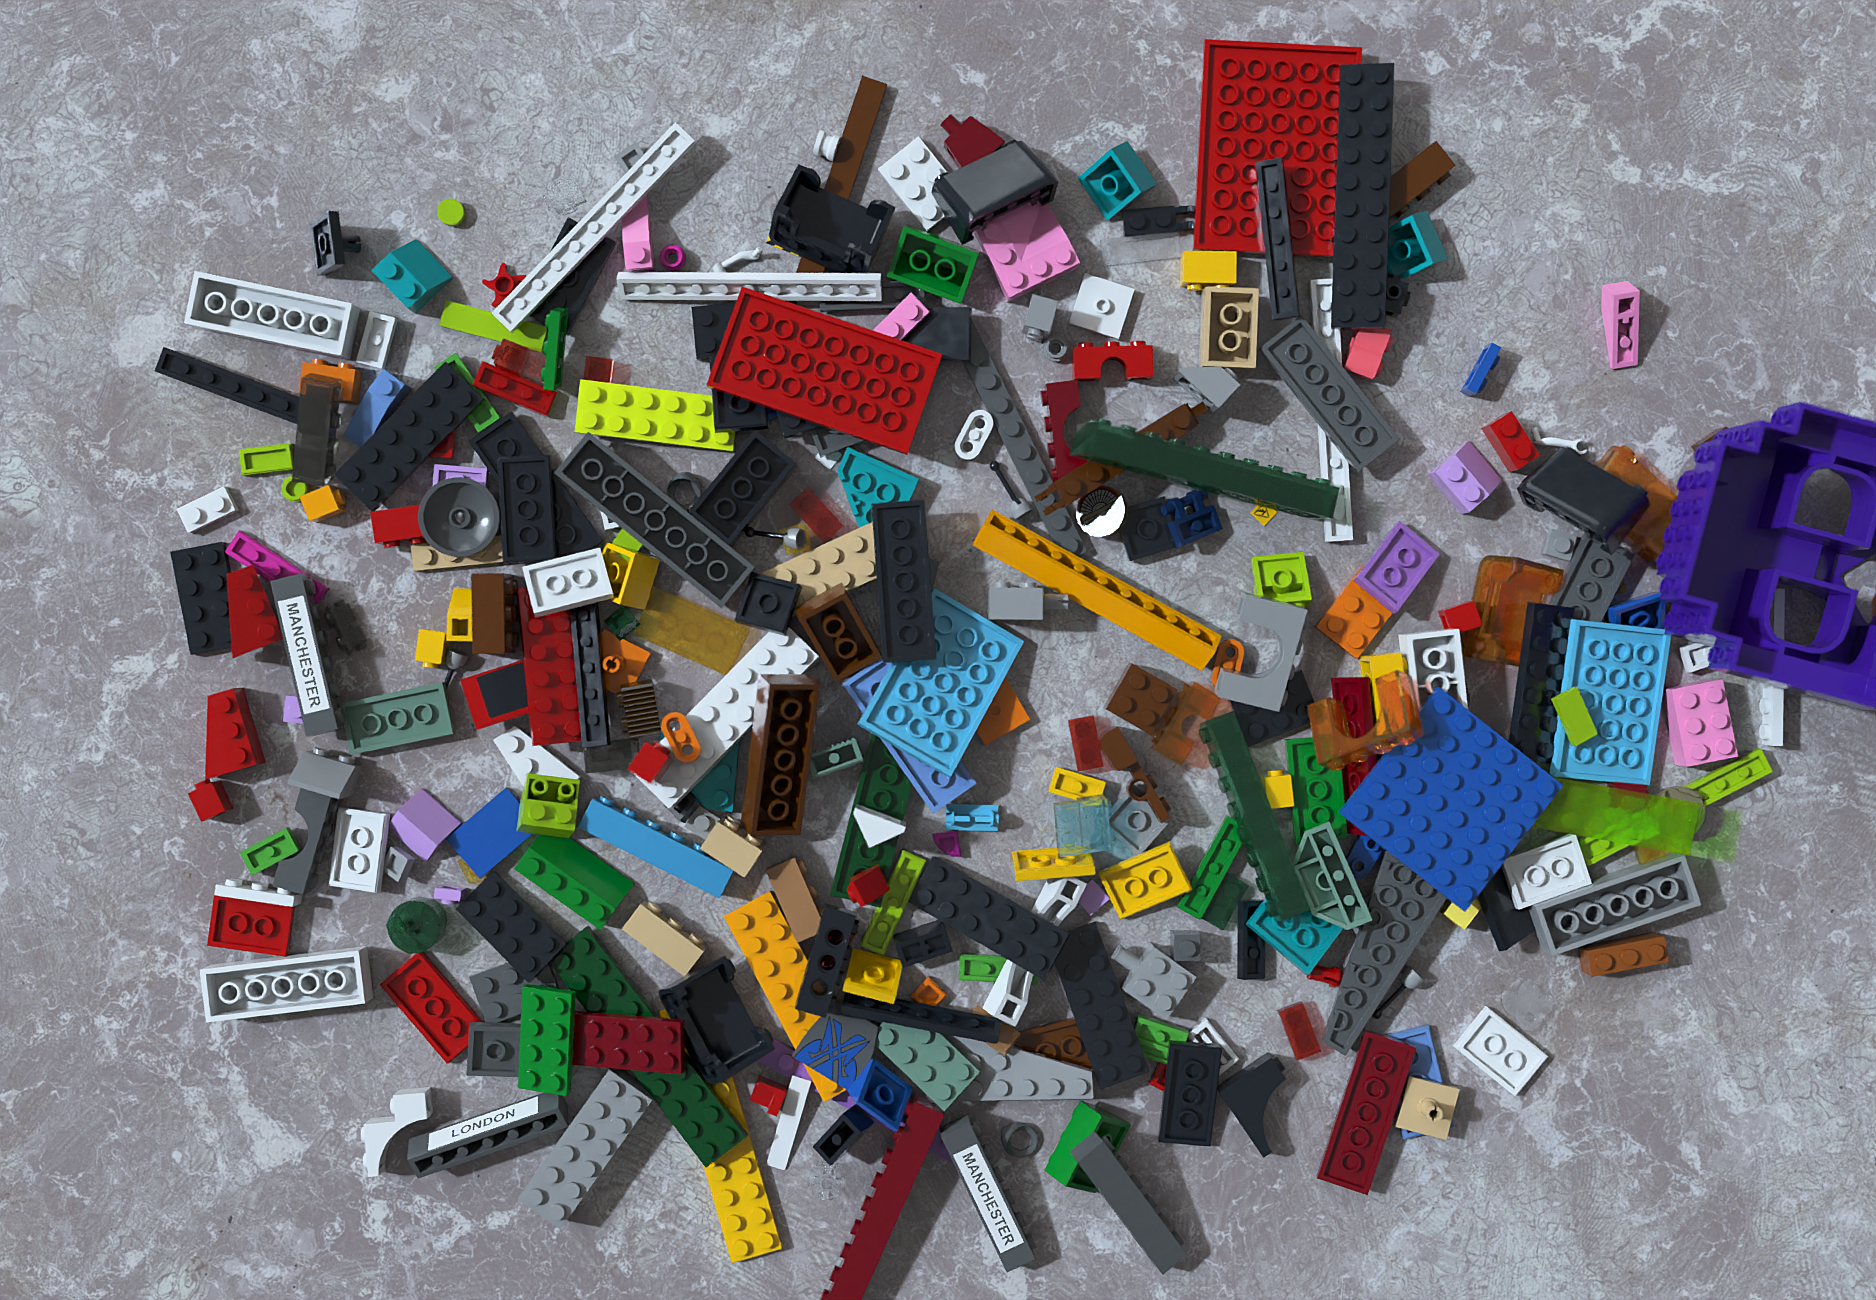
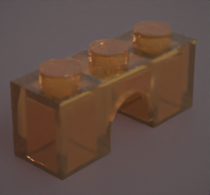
[1151,681,1221,765]

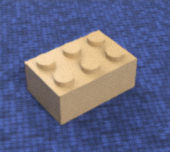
[1199,286,1259,372]

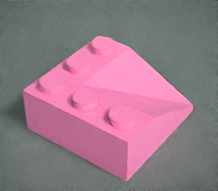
[973,201,1080,303]

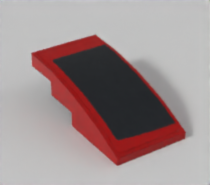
[460,660,529,730]

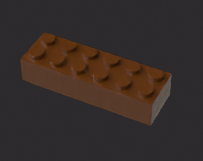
[741,674,820,836]

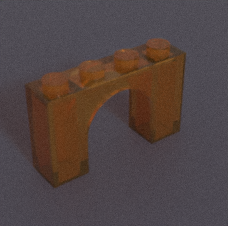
[1307,670,1424,771]

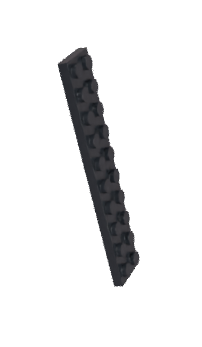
[1331,63,1395,329]

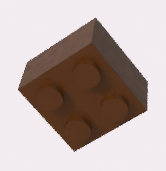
[1103,663,1178,735]

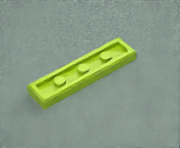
[439,300,548,354]
[860,849,927,956]

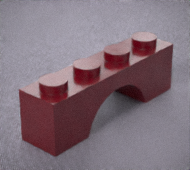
[1040,380,1088,483]

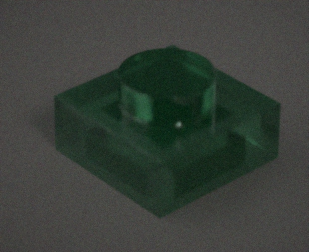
[604,605,640,641]

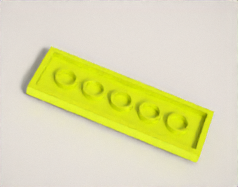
[575,379,735,452]

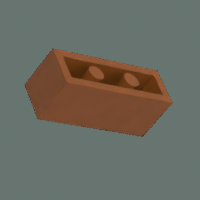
[1578,932,1669,977]

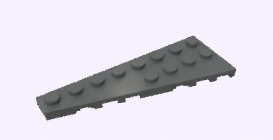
[1321,851,1447,1056]

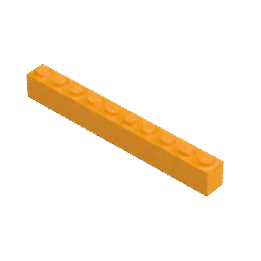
[972,509,1222,671]

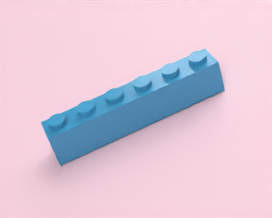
[578,796,734,898]

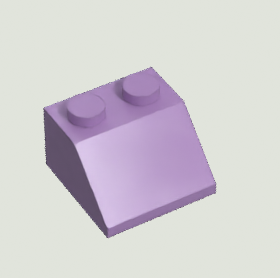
[1428,440,1502,514]

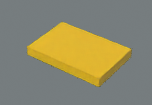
[1098,841,1192,920]
[1012,845,1095,881]

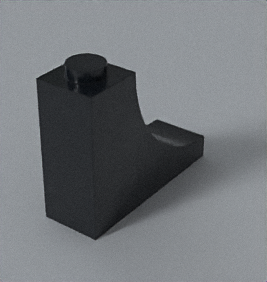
[1217,1053,1286,1158]

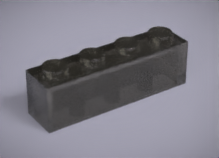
[292,373,344,487]

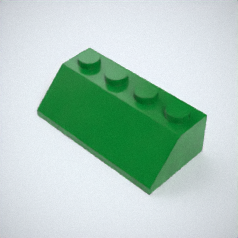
[514,835,635,930]

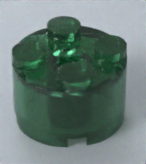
[386,897,447,954]

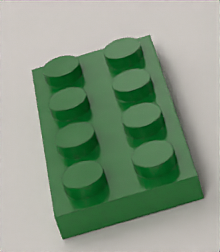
[1285,735,1348,844]
[518,984,576,1096]

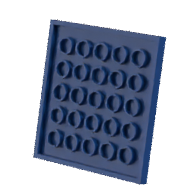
[1338,687,1563,912]

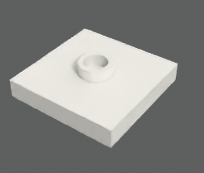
[1068,273,1135,340]

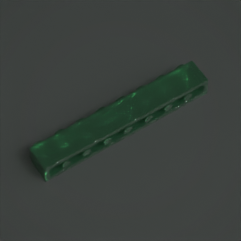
[1198,711,1310,921]

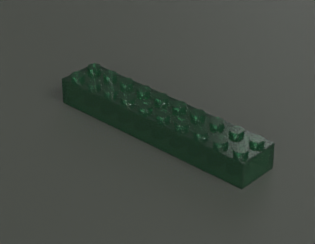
[1070,418,1340,519]

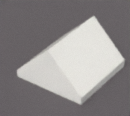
[854,804,906,848]

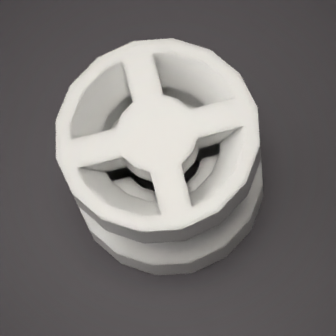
[813,130,841,162]

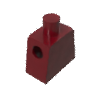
[940,114,1005,169]

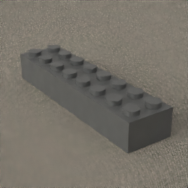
[554,432,755,609]

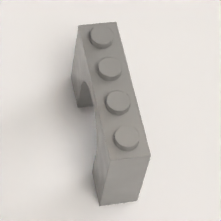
[1214,591,1309,712]

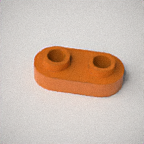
[1211,639,1244,687]
[661,712,701,763]

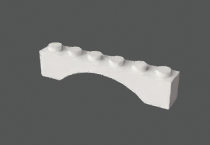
[983,877,1087,1026]

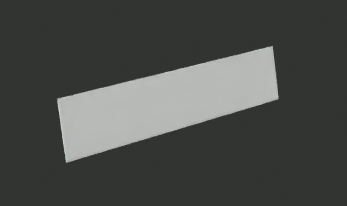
[766,1076,811,1170]

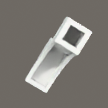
[361,1087,433,1177]

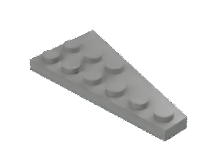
[940,1033,1095,1101]

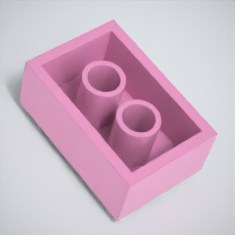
[1662,679,1738,767]

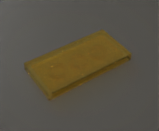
[633,587,750,675]

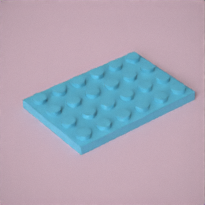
[857,588,1024,778]
[1549,619,1671,786]

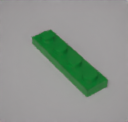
[1176,815,1251,920]

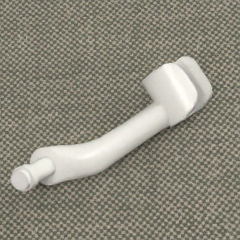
[709,247,763,273]
[1532,427,1587,455]

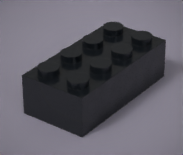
[688,430,797,547]

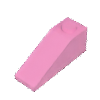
[622,194,656,272]
[1601,281,1640,369]

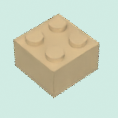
[700,816,767,878]

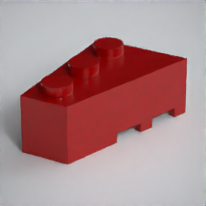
[226,564,283,658]
[205,687,266,780]

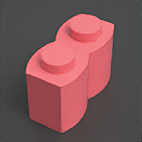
[1342,327,1393,381]

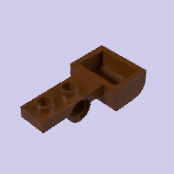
[1098,726,1171,823]

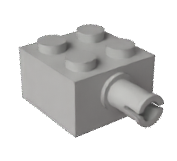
[987,582,1068,620]
[1111,942,1197,1020]

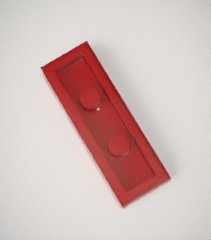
[472,361,557,417]

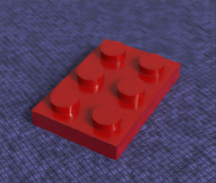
[207,895,295,957]

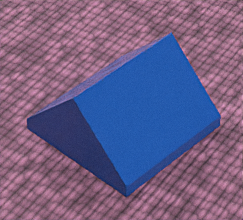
[1604,592,1666,629]
[847,1059,913,1132]

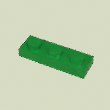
[541,307,568,391]

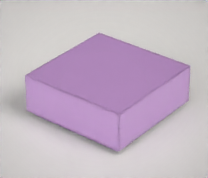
[1078,878,1110,916]

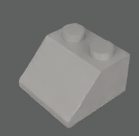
[1173,367,1240,414]
[287,747,362,799]

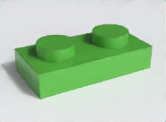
[239,827,301,875]

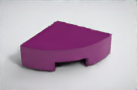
[932,830,962,857]

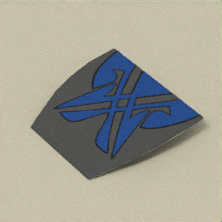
[792,1002,878,1090]

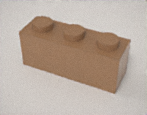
[766,855,824,943]

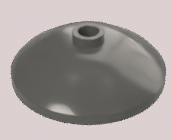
[418,477,500,557]

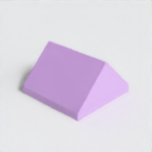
[389,788,462,862]

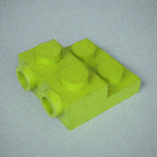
[1251,552,1312,608]

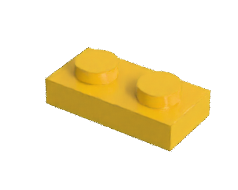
[1048,766,1106,807]

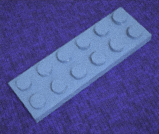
[843,658,977,814]

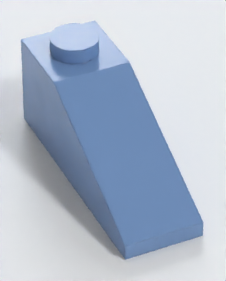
[343,369,412,447]

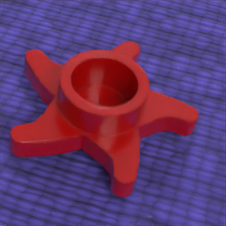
[482,263,527,308]

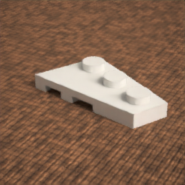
[493,725,582,787]

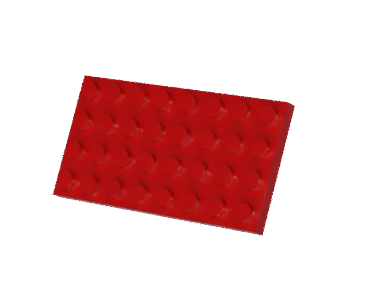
[706,287,942,455]

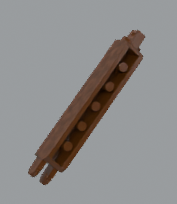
[1034,402,1208,516]

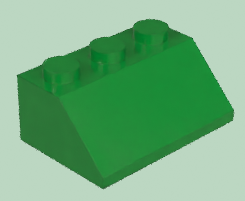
[887,224,981,304]
[1044,1101,1131,1193]

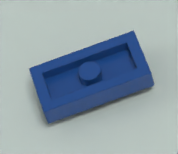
[1460,343,1501,397]

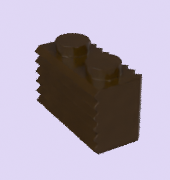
[616,679,662,739]

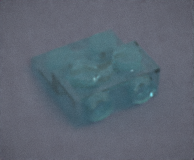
[1053,794,1115,857]

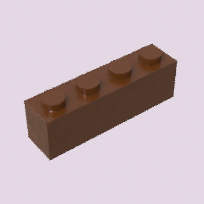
[1389,141,1455,225]

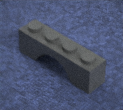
[272,788,340,895]

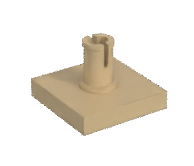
[1394,1075,1460,1140]

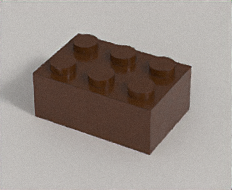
[471,573,519,654]
[795,582,882,682]

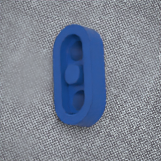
[1346,835,1383,879]

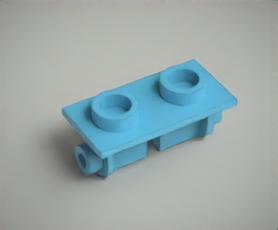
[945,804,999,831]

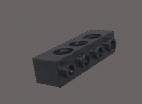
[795,903,859,1018]

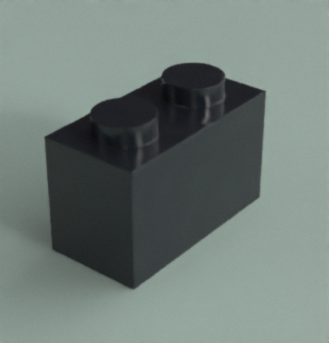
[813,1104,875,1166]

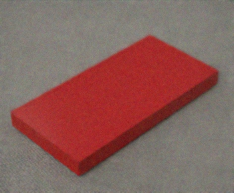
[379,949,483,1064]

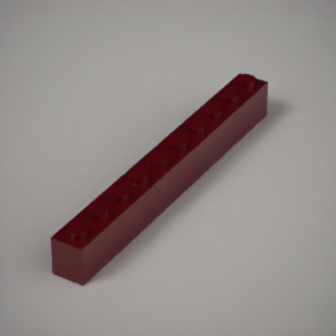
[820,1095,944,1300]

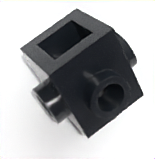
[1386,274,1410,318]

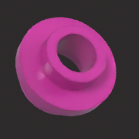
[659,244,686,271]

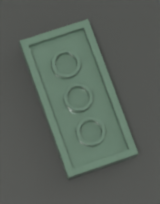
[340,682,455,755]
[875,1022,981,1112]

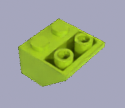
[516,773,580,838]

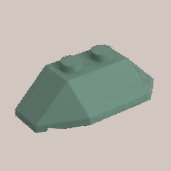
[1291,821,1372,930]

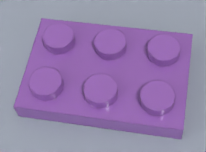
[1353,521,1440,614]

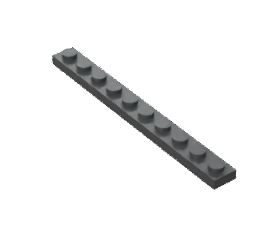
[963,321,1087,556]

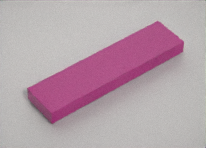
[225,530,330,605]

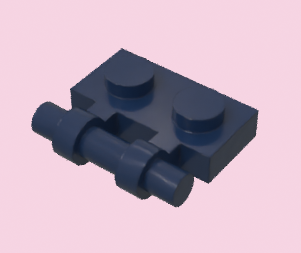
[1161,489,1223,548]

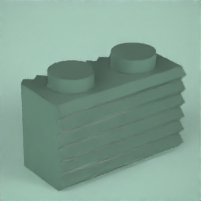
[809,736,864,779]

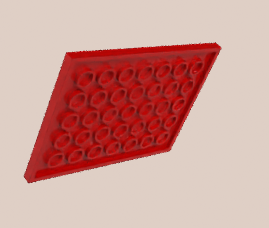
[1192,39,1362,258]

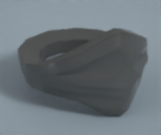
[667,472,702,511]
[1001,1122,1038,1157]

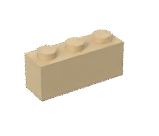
[622,901,706,976]

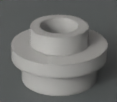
[1043,335,1069,362]

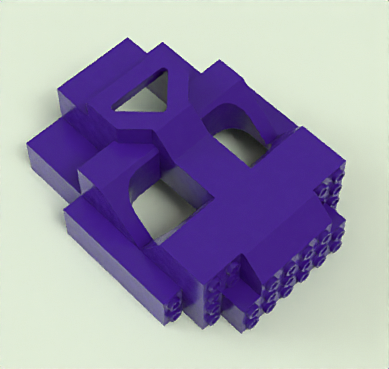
[1656,402,1876,711]

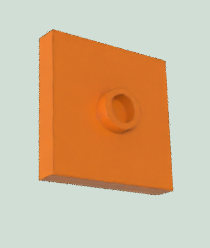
[976,677,1030,746]

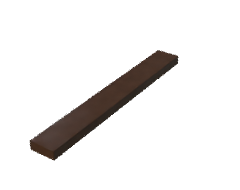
[796,75,887,273]

